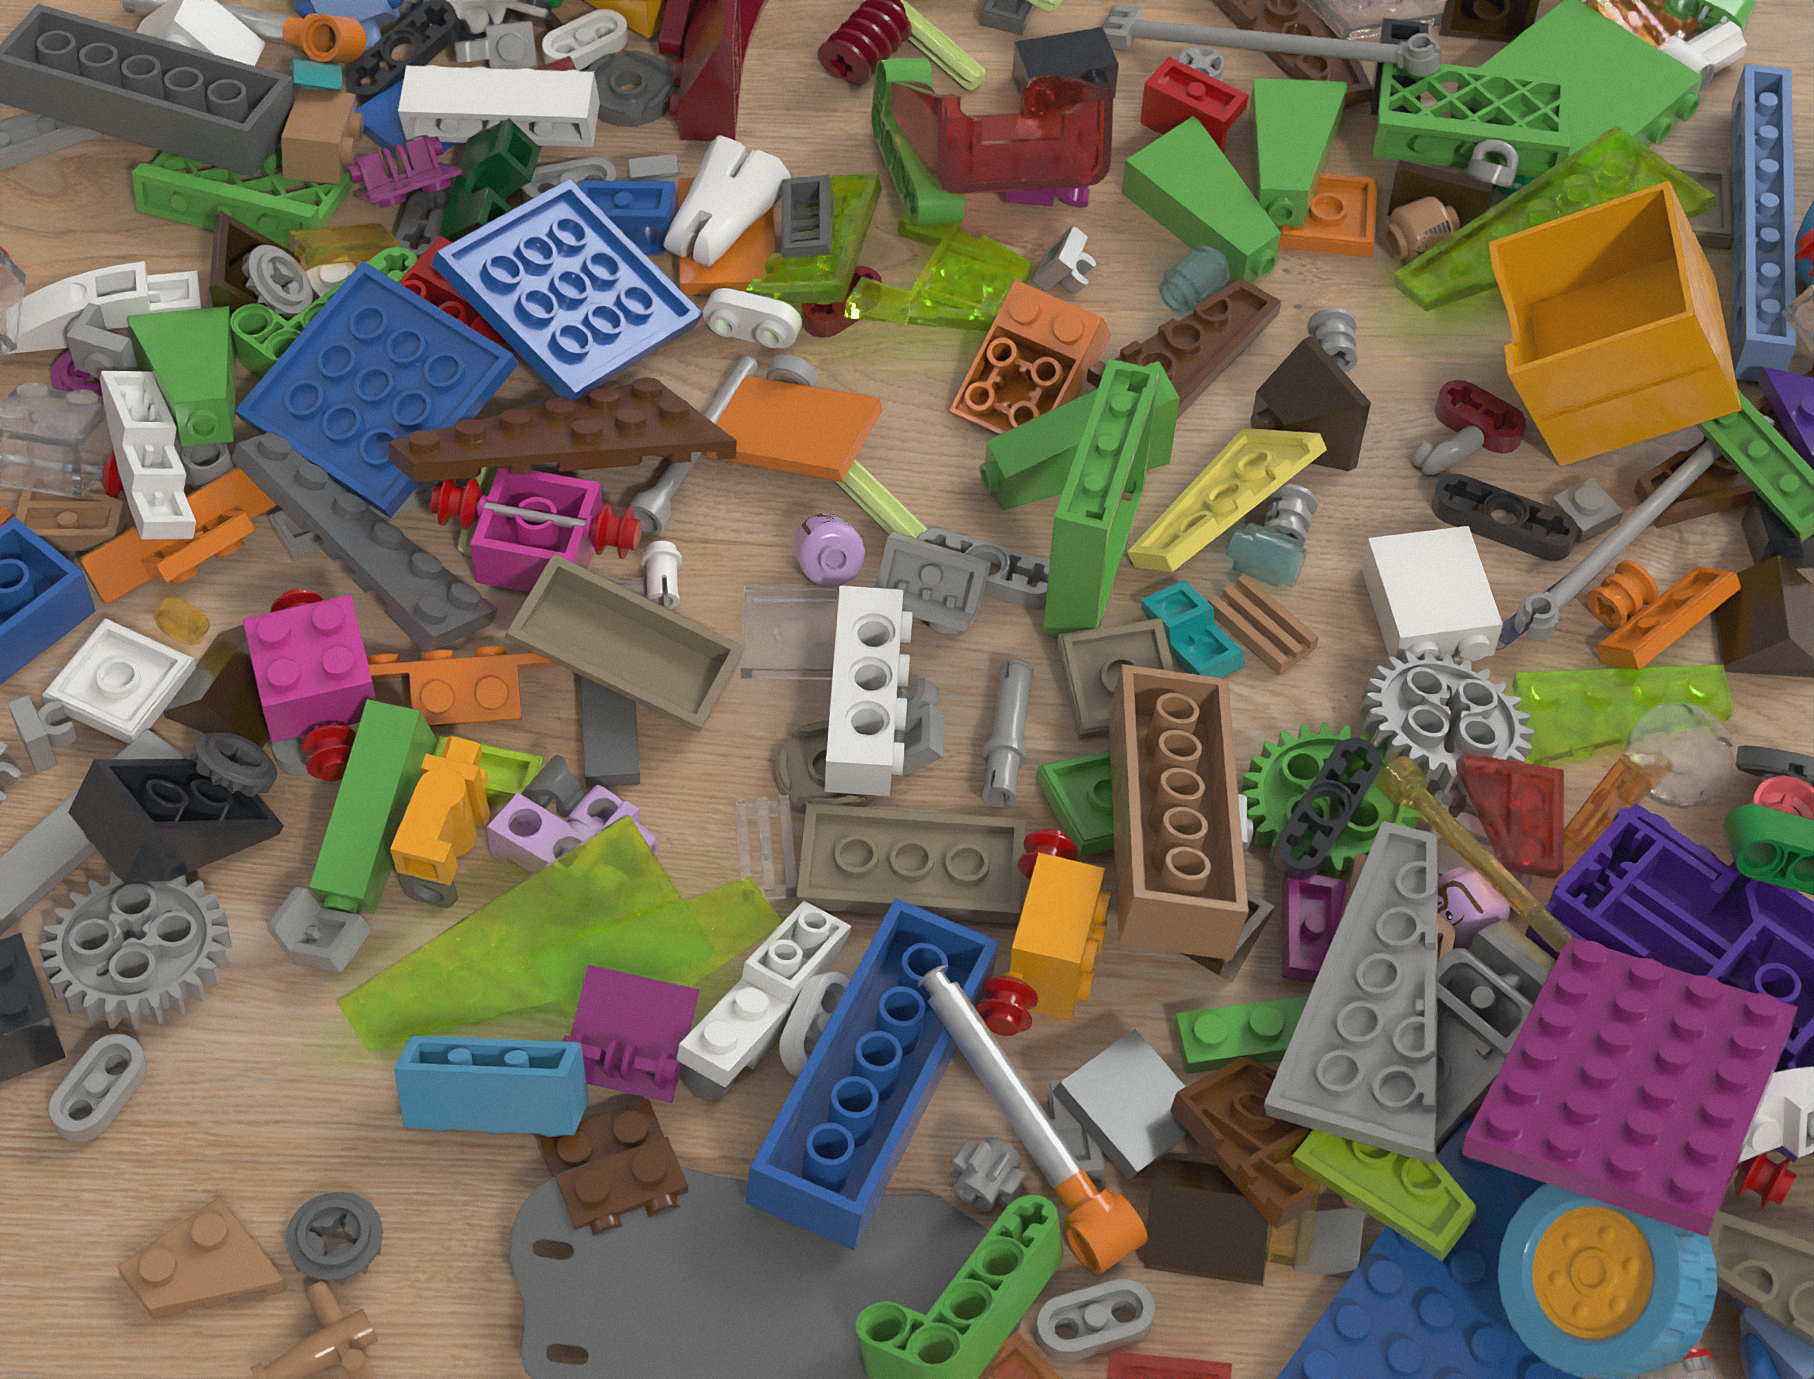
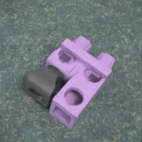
[487,755,658,908]

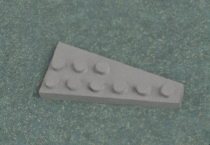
[1264,821,1438,1164]

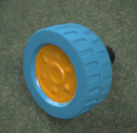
[1498,1183,1717,1379]

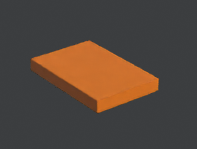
[678,178,777,295]
[706,375,883,482]

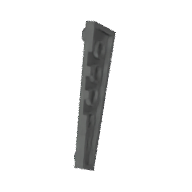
[231,432,497,653]

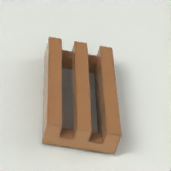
[1208,573,1319,675]

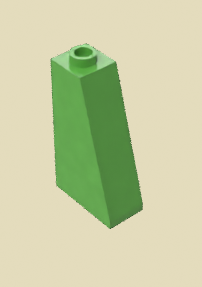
[1248,78,1347,227]
[1122,116,1281,283]
[128,306,236,447]
[980,361,1179,510]
[309,699,438,914]

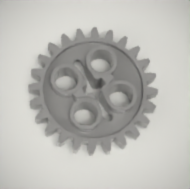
[1359,651,1534,796]
[40,871,232,1029]

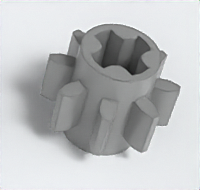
[950,1137,1025,1212]

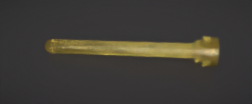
[1376,756,1573,953]

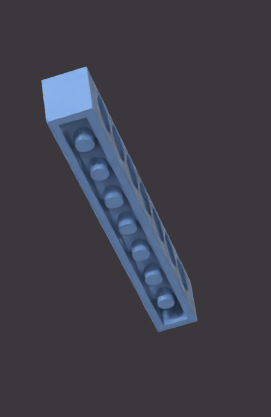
[1732,64,1796,382]

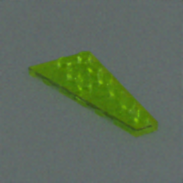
[1394,125,1716,312]
[336,814,719,1051]

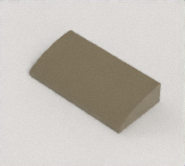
[505,554,745,733]

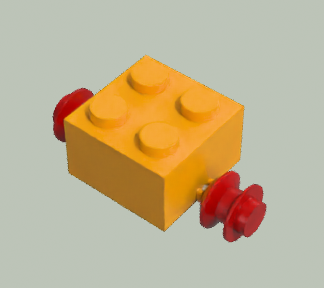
[976,829,1112,1036]

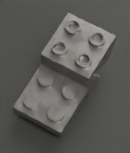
[1436,919,1556,1150]

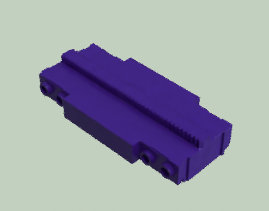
[1525,803,1814,1163]

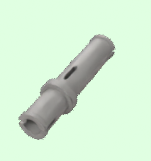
[981,659,1034,808]

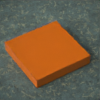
[1279,173,1378,258]

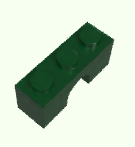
[438,118,541,243]

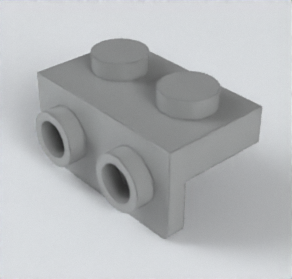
[873,532,991,634]

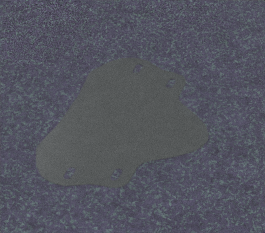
[510,1158,1023,1379]

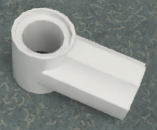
[1661,21,1747,94]

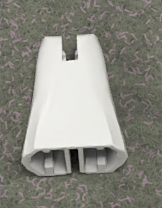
[664,135,791,268]

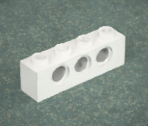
[825,586,912,796]

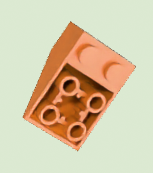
[949,280,1111,435]

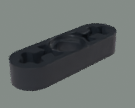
[346,0,460,105]
[1432,474,1578,561]
[1273,738,1381,880]

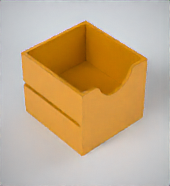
[1489,181,1742,467]

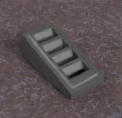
[781,174,834,259]

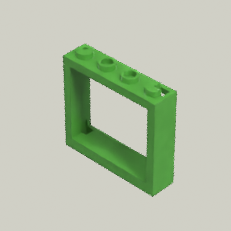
[1043,358,1160,638]

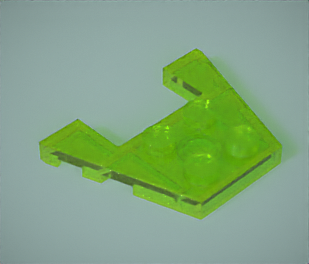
[845,211,1033,332]

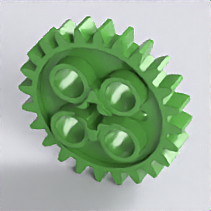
[1242,722,1420,879]

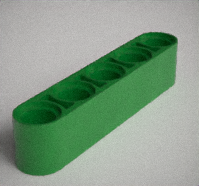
[1722,804,1814,895]

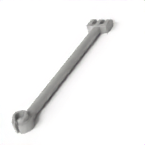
[1103,5,1442,76]
[1514,416,1774,641]

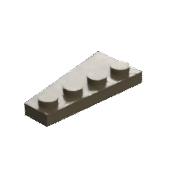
[1709,1211,1814,1347]

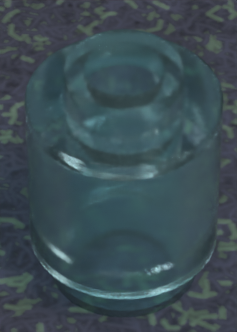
[1159,245,1230,313]
[1226,522,1307,588]

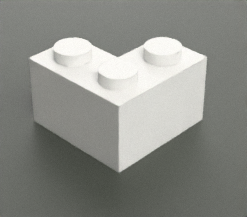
[136,0,266,66]

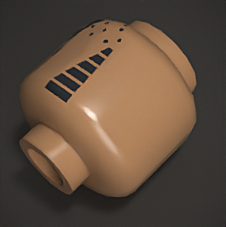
[1385,196,1460,266]

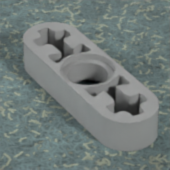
[916,528,1050,609]

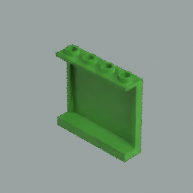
[1451,0,1703,203]

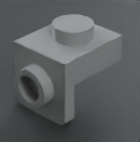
[66,303,138,379]
[267,887,372,973]

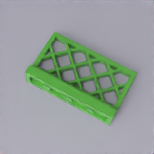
[1372,63,1570,181]
[132,147,356,256]

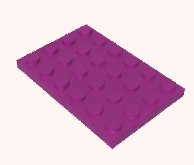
[1462,937,1798,1237]

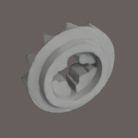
[242,245,313,320]

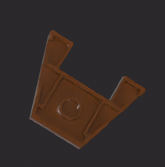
[1170,1056,1314,1229]

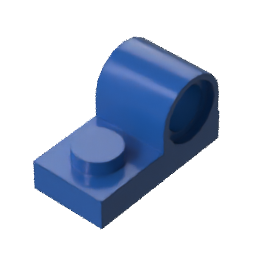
[579,180,678,256]

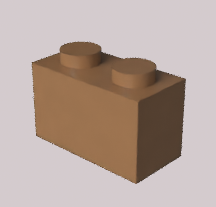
[281,88,364,184]

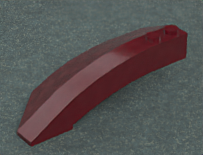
[670,0,768,141]

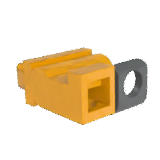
[390,736,490,908]

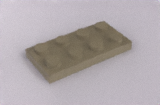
[796,803,1026,925]

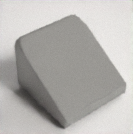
[1294,1208,1364,1279]

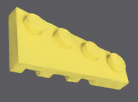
[1127,428,1327,572]

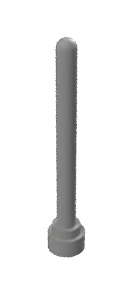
[627,356,758,536]

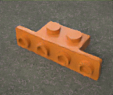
[79,466,277,603]
[367,646,561,727]

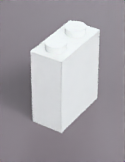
[1361,526,1503,661]

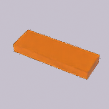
[1595,566,1741,670]

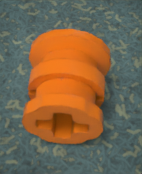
[1587,560,1658,629]

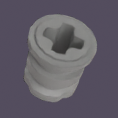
[1308,308,1358,372]
[1261,483,1318,553]

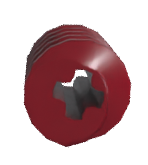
[818,0,912,86]

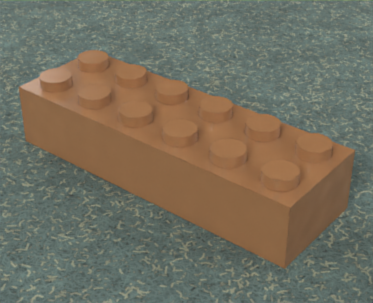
[1108,664,1248,960]

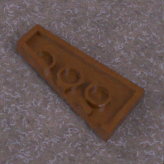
[1086,278,1281,420]

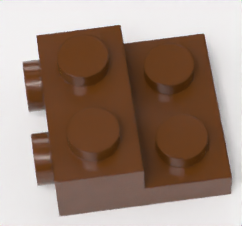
[538,1098,688,1235]

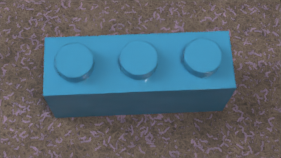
[394,1035,589,1136]

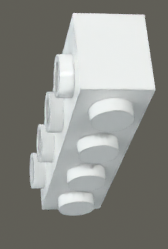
[398,65,600,147]

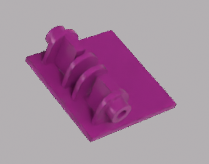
[347,135,462,208]
[562,964,700,1104]

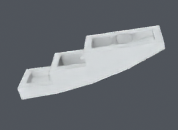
[100,371,196,539]

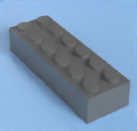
[0,4,295,177]

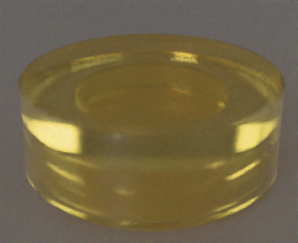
[154,598,210,645]

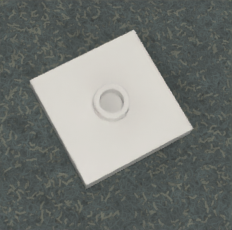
[42,619,196,744]

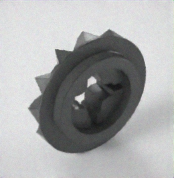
[190,733,277,797]
[286,1192,384,1285]

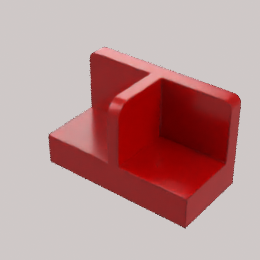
[1140,57,1249,154]

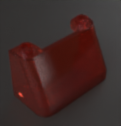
[891,74,1114,194]

